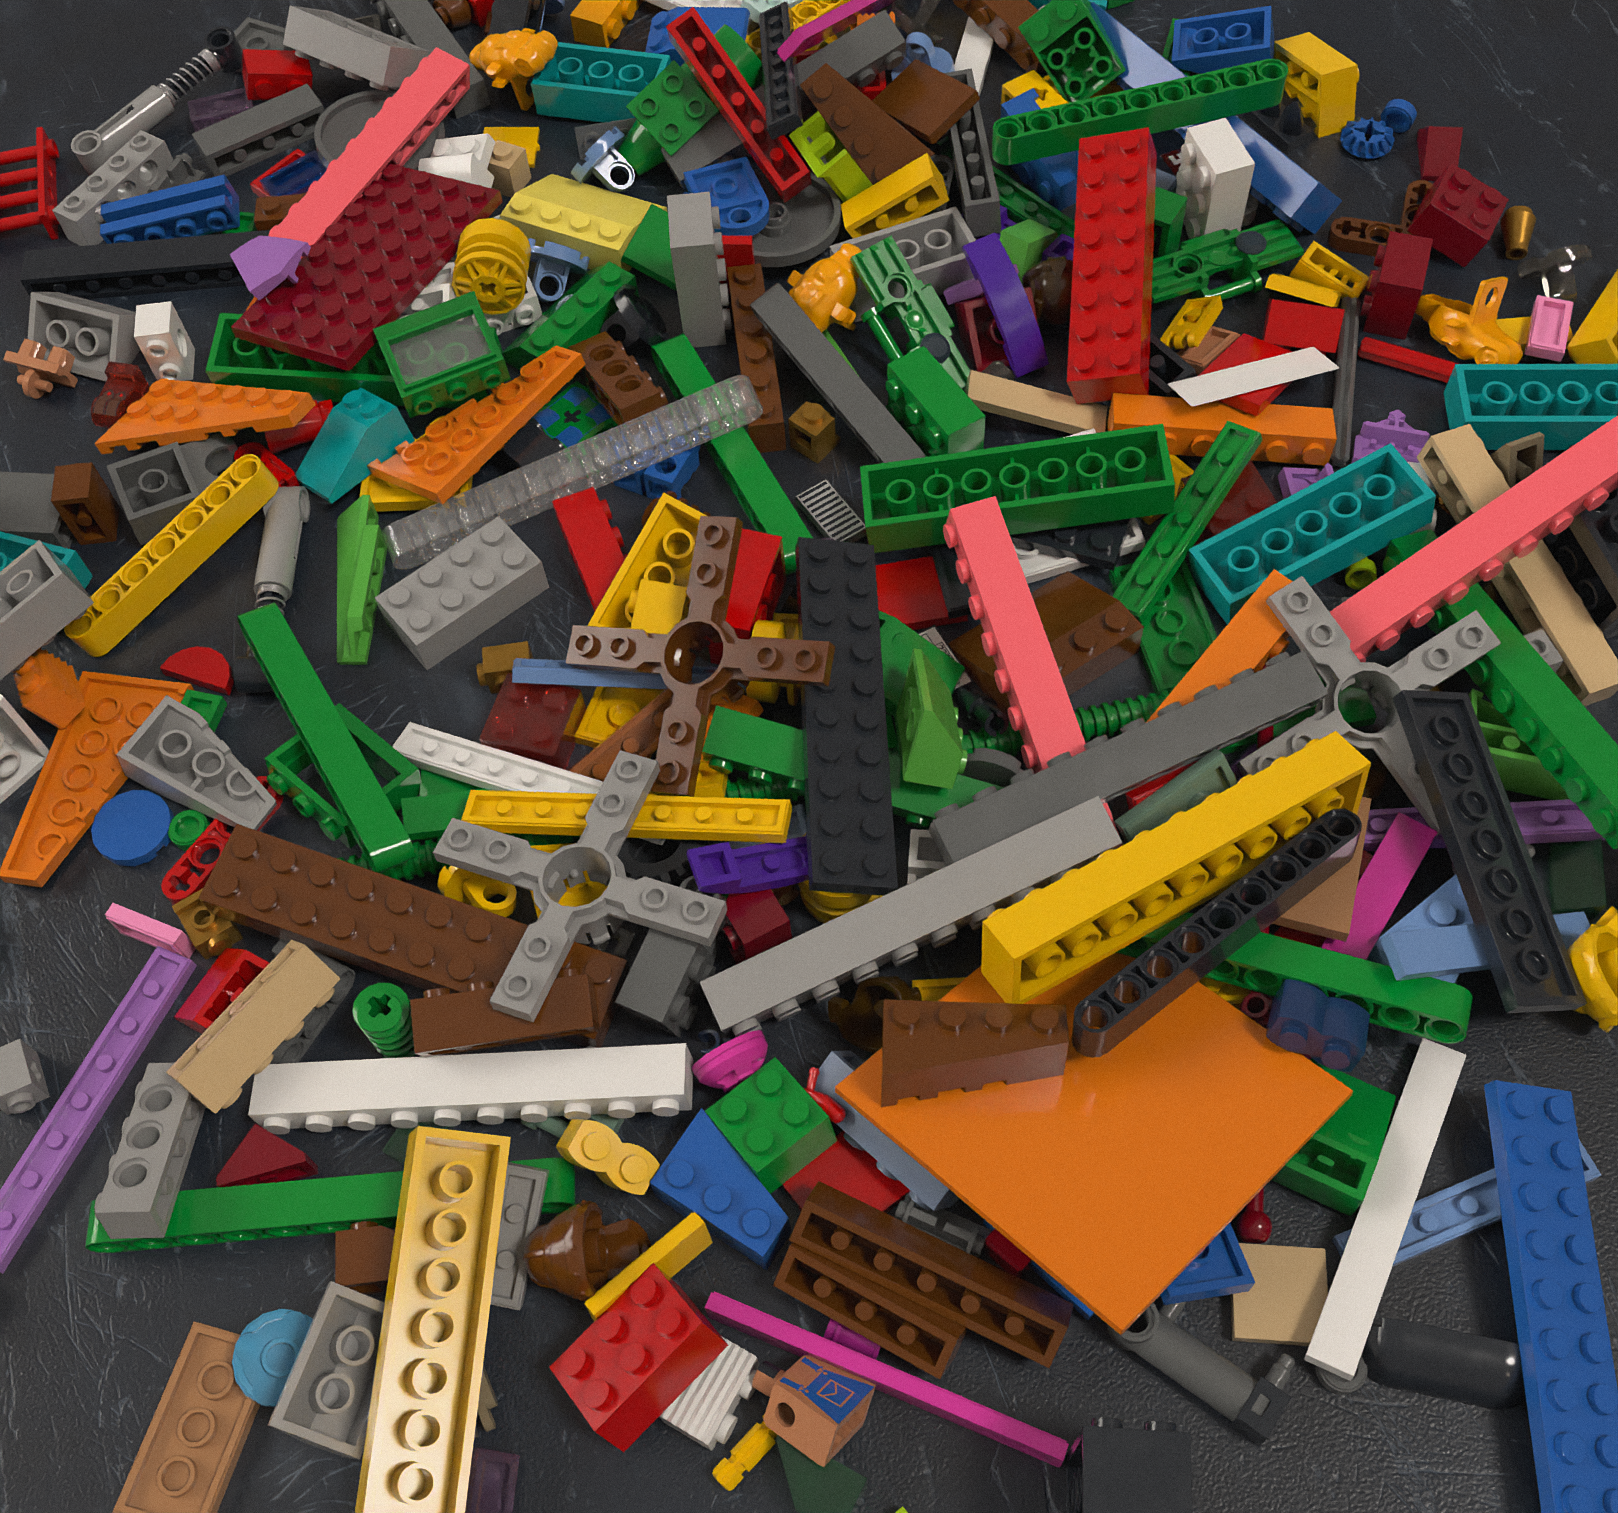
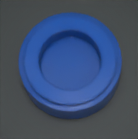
[1381,99,1417,133]

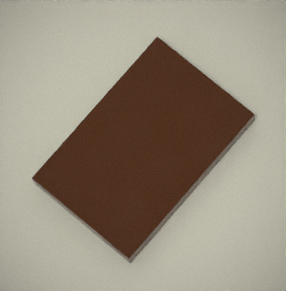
[872,59,980,144]

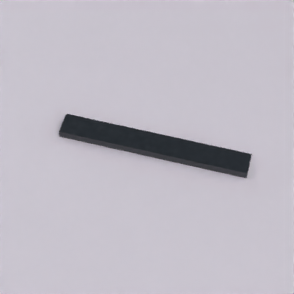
[759,2,803,140]

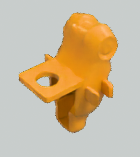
[469,28,558,111]
[787,243,862,333]
[1415,276,1523,364]

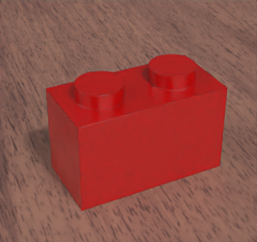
[242,49,313,100]

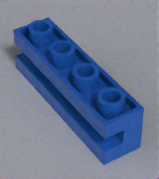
[100,174,240,244]

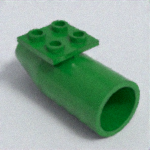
[617,24,763,176]

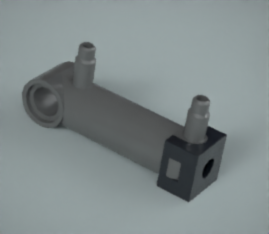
[1107,1302,1295,1446]

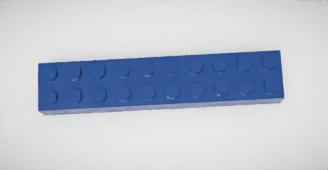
[1091,2,1342,234]

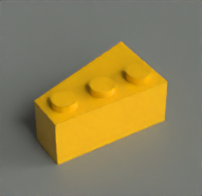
[1274,32,1359,138]

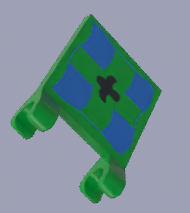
[532,381,628,474]

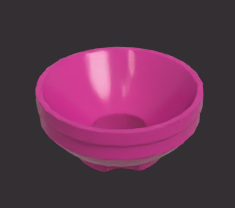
[692,1030,768,1093]

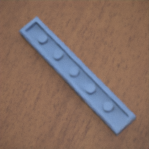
[512,658,747,693]
[1380,911,1590,981]
[1332,1140,1601,1267]

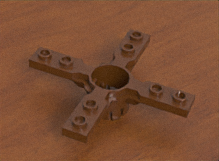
[566,516,835,797]

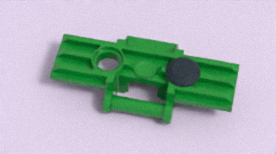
[1152,219,1304,304]
[850,235,970,391]

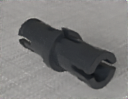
[956,684,1009,736]

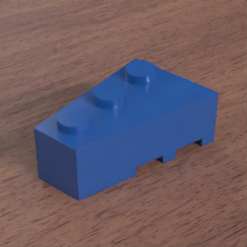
[1000,88,1079,211]
[650,1108,792,1270]

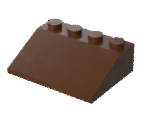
[948,571,1144,722]

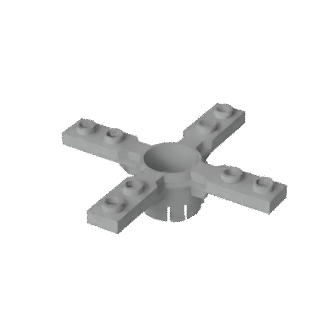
[1236,576,1501,836]
[433,750,728,1022]

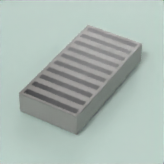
[796,480,867,543]

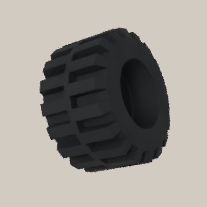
[617,837,710,887]

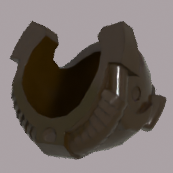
[1022,256,1073,325]
[828,976,922,1055]

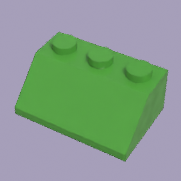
[894,648,967,789]

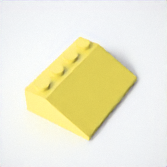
[500,174,667,272]

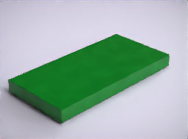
[1109,559,1218,695]

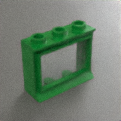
[373,291,511,418]

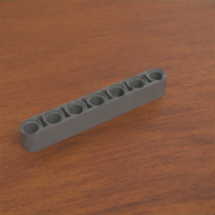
[749,283,926,464]

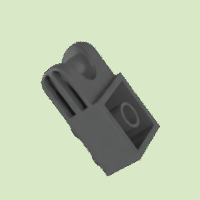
[107,433,238,546]
[615,876,727,1038]

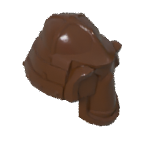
[522,1200,651,1301]

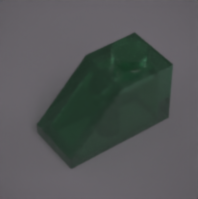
[776,1435,868,1513]

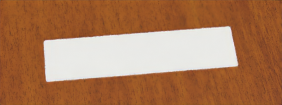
[1168,347,1339,407]

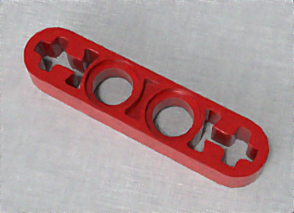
[161,776,283,905]

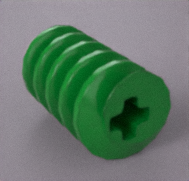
[352,983,417,1058]

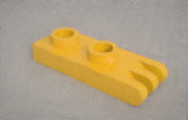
[1160,295,1223,350]

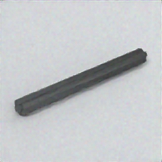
[1329,296,1360,468]

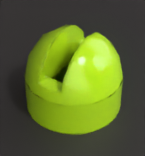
[1345,557,1377,590]

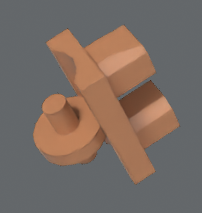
[3,338,78,399]

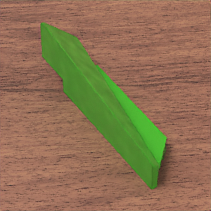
[337,495,388,665]

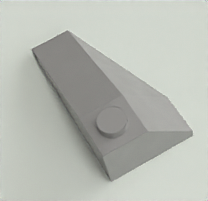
[116,695,277,830]

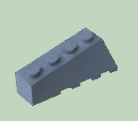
[815,1051,960,1211]

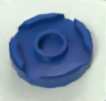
[91,790,174,866]

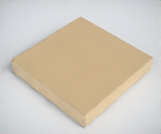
[1230,1243,1328,1346]

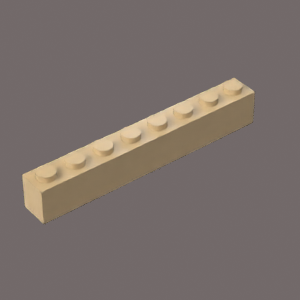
[1417,424,1618,706]

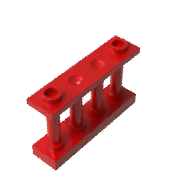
[0,127,59,240]

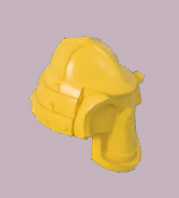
[1567,924,1618,1033]

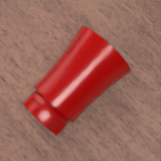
[264,399,333,454]

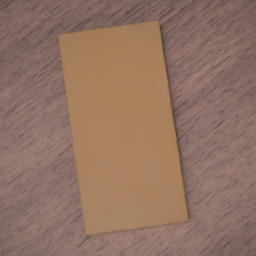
[1271,797,1371,942]
[112,1321,260,1513]

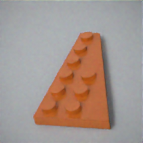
[367,345,586,504]
[94,379,316,454]
[0,671,195,887]

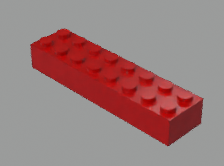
[1067,127,1157,404]

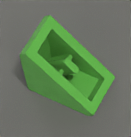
[1000,219,1058,284]

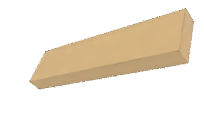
[965,370,1107,434]

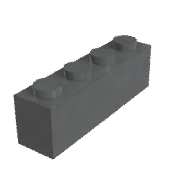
[192,84,325,177]

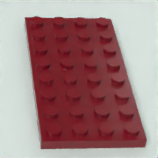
[231,164,503,371]

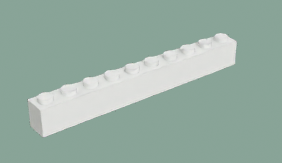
[248,1043,693,1134]

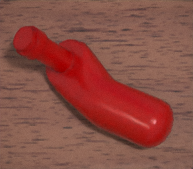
[804,1067,846,1124]

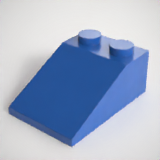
[1172,6,1274,74]
[645,7,750,66]

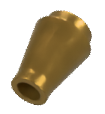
[1500,206,1536,260]

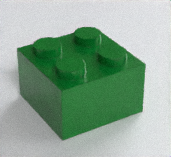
[705,1057,837,1194]

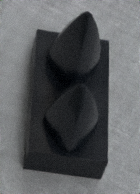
[1244,101,1314,154]

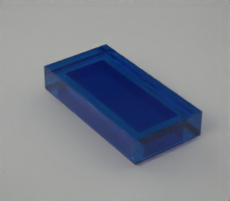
[260,150,327,196]

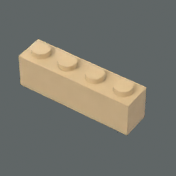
[166,940,340,1114]

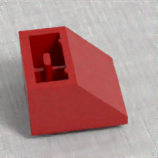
[174,948,269,1034]

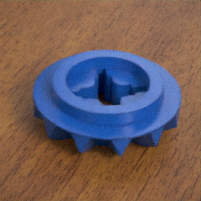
[1340,116,1395,159]

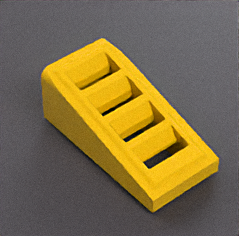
[1289,241,1369,299]

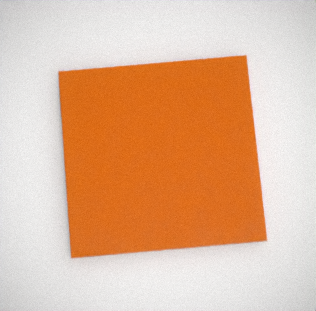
[835,952,1353,1335]

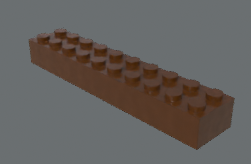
[198,824,630,1048]

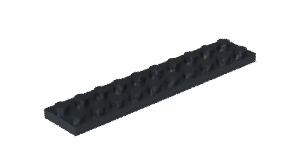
[795,537,898,896]

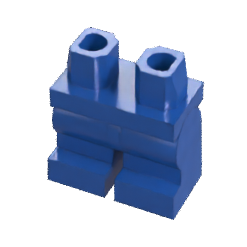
[610,418,702,499]

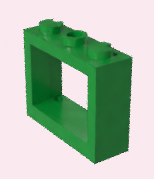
[264,703,421,849]

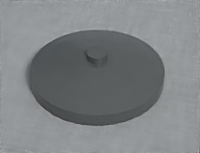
[314,90,446,170]
[736,169,841,267]

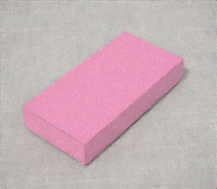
[1524,295,1573,362]
[105,903,196,959]

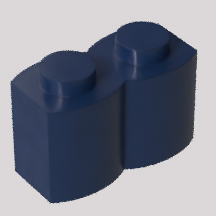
[1266,979,1370,1072]

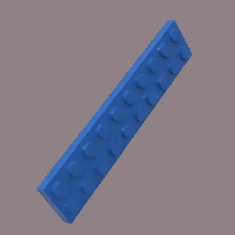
[1484,1080,1618,1513]

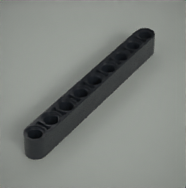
[1071,808,1362,1058]

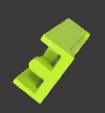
[789,111,872,202]

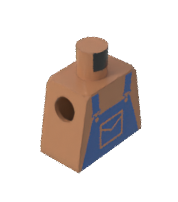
[752,1356,876,1467]

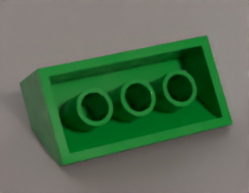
[502,261,639,370]

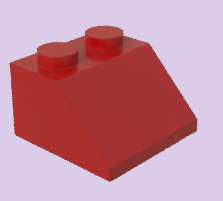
[1262,298,1345,356]

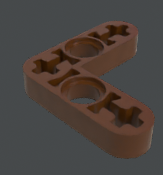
[1327,180,1433,257]

